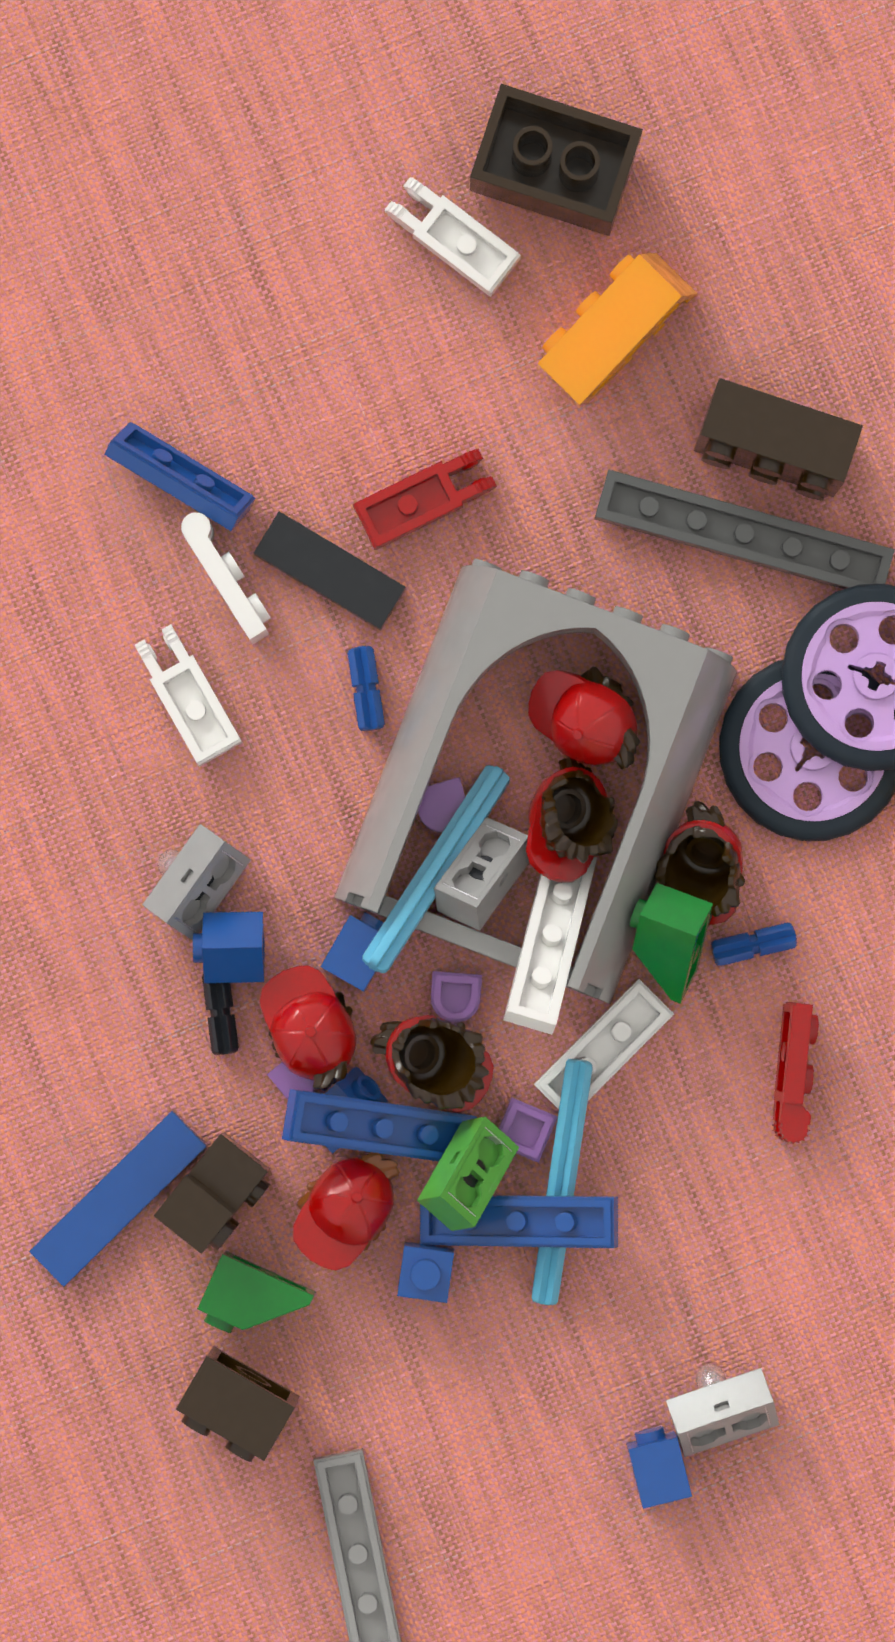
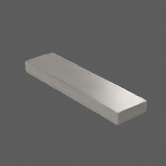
[313,1448,402,1642]

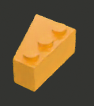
[537,253,698,405]

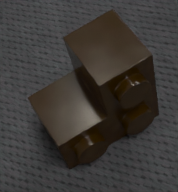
[154,1132,271,1254]

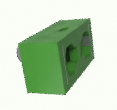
[417,1116,519,1231]

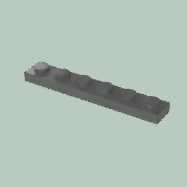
[595,469,895,589]

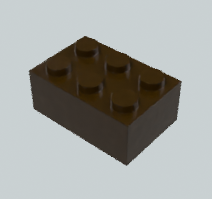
[470,84,643,236]
[694,378,863,500]

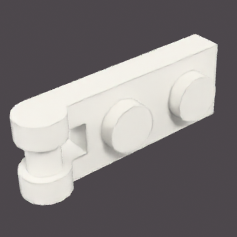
[181,512,271,645]

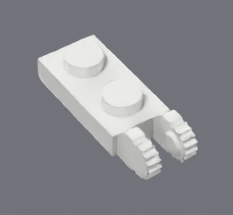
[384,177,521,297]
[135,624,243,767]

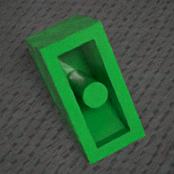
[629,883,713,1004]
[197,1251,316,1333]

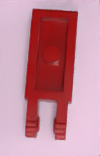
[353,449,497,550]
[772,1001,819,1144]

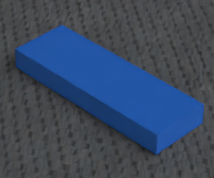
[104,422,256,531]

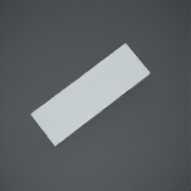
[534,979,674,1109]

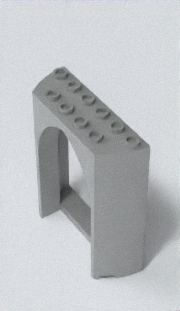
[334,559,737,1004]

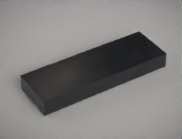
[254,511,406,631]

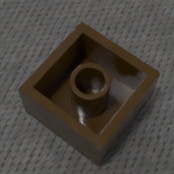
[176,1346,300,1462]

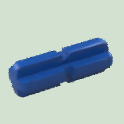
[347,646,385,731]
[711,922,797,966]

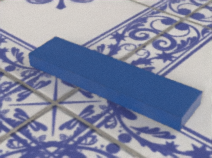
[282,1089,477,1161]
[29,1110,208,1287]
[420,1195,618,1248]

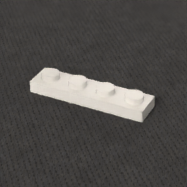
[503,857,597,1035]

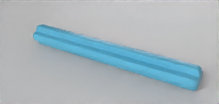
[362,765,510,973]
[532,1059,593,1305]

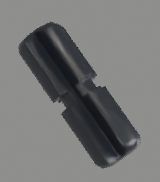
[202,974,239,1055]

